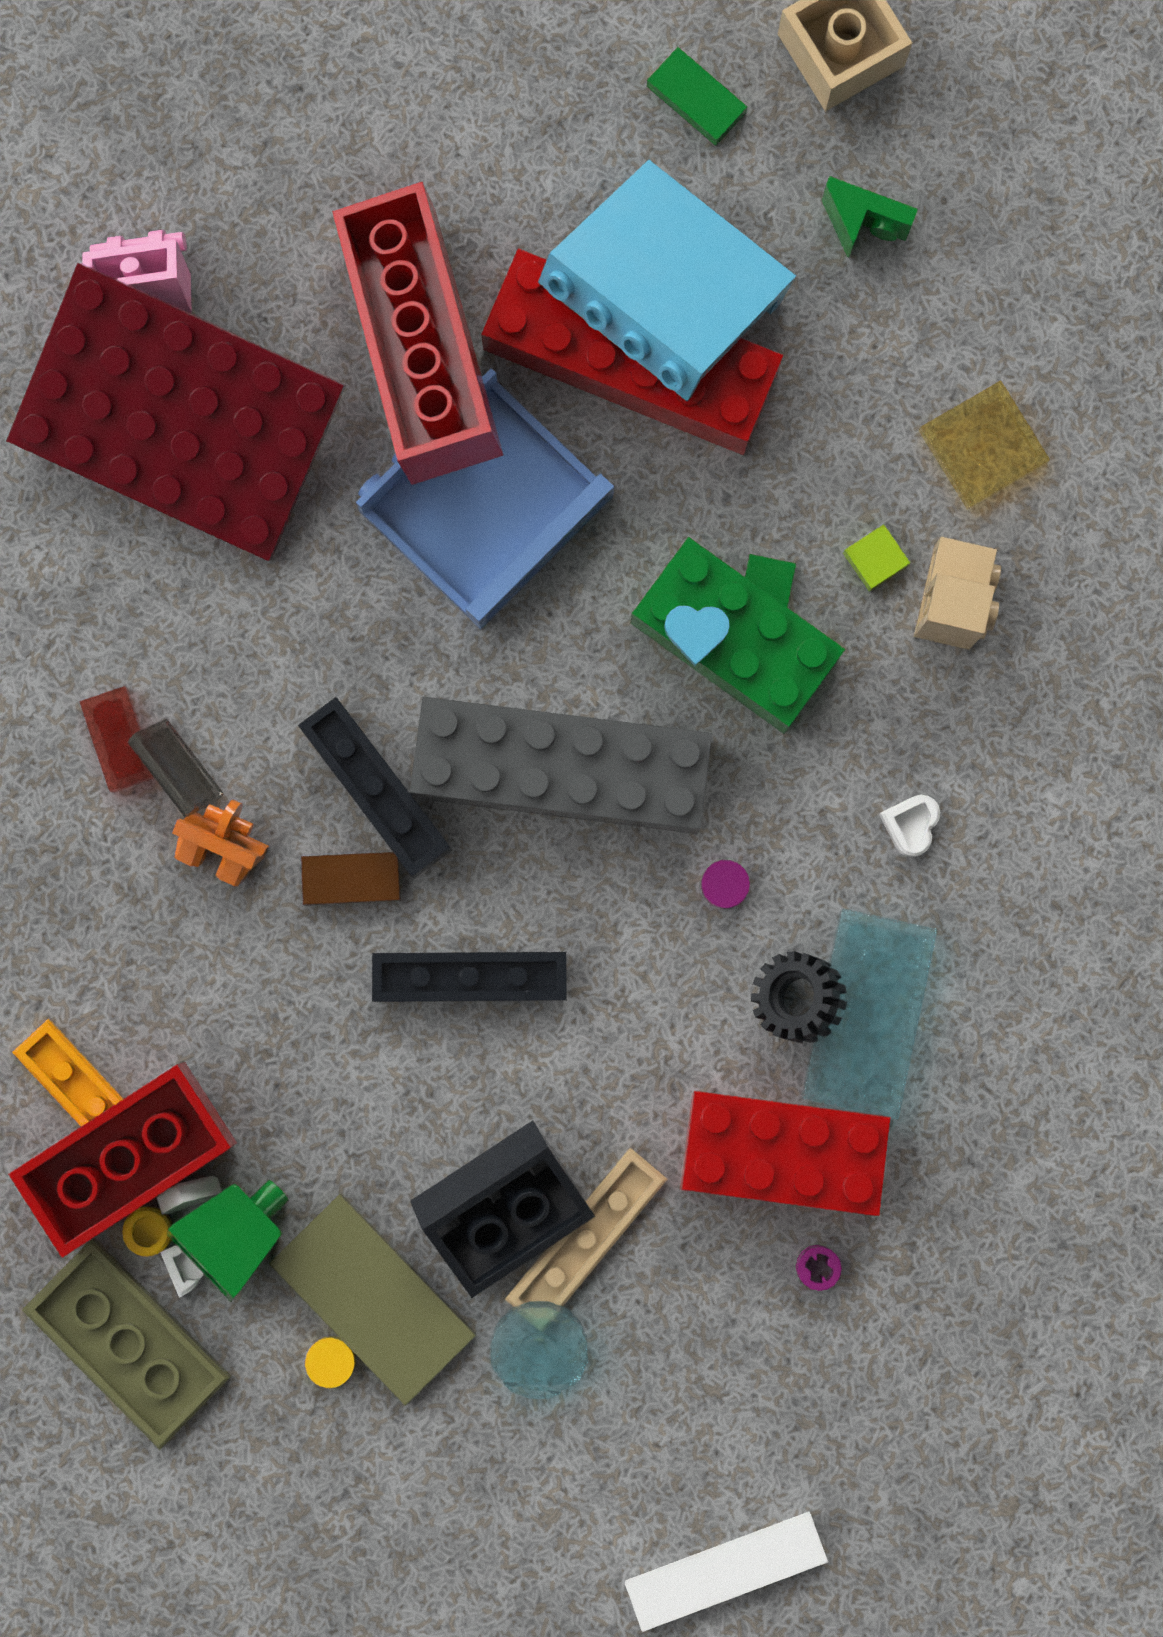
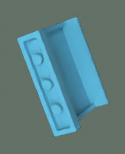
[538,160,796,401]

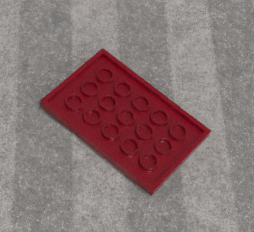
[6,262,346,561]

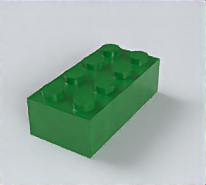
[630,537,845,734]

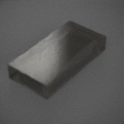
[127,719,224,818]

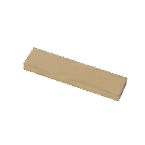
[505,1148,668,1331]

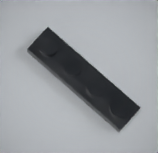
[298,697,452,879]
[372,952,567,1002]

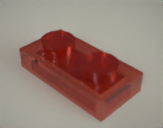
[79,686,157,793]

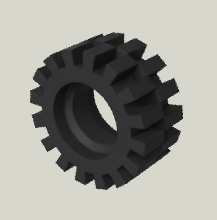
[751,951,847,1043]

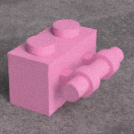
[83,230,192,313]

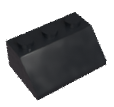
[410,1120,595,1298]

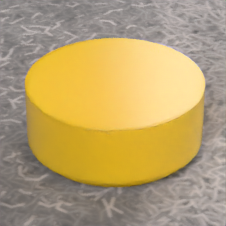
[122,1206,173,1257]
[305,1336,356,1388]

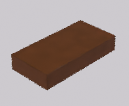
[301,852,401,906]

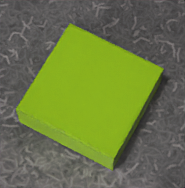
[843,524,910,592]

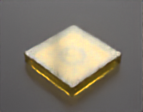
[918,380,1050,510]

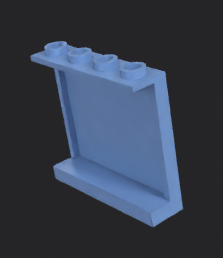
[356,369,614,629]

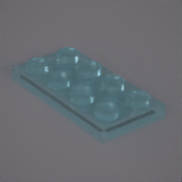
[801,908,938,1120]

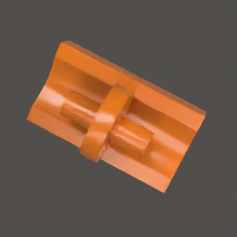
[172,799,269,886]

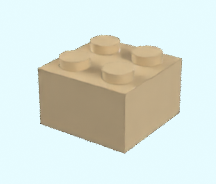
[778,0,912,111]

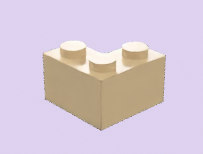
[914,537,1001,650]

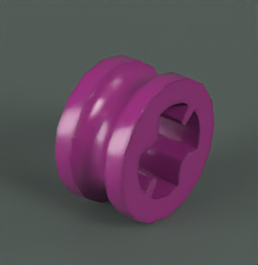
[796,1245,842,1291]

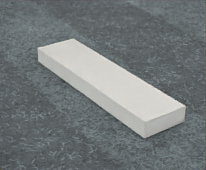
[625,1512,828,1632]

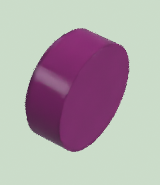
[701,860,750,909]

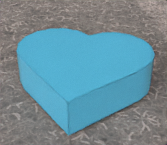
[664,605,729,666]

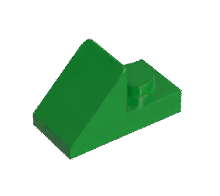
[822,176,918,258]

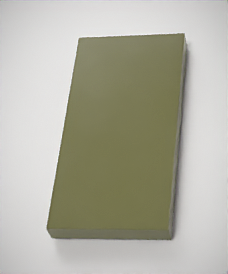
[269,1193,476,1406]
[22,1238,231,1450]

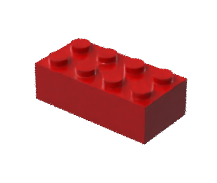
[8,1062,237,1258]
[680,1091,891,1216]

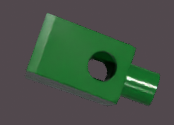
[166,1180,289,1302]

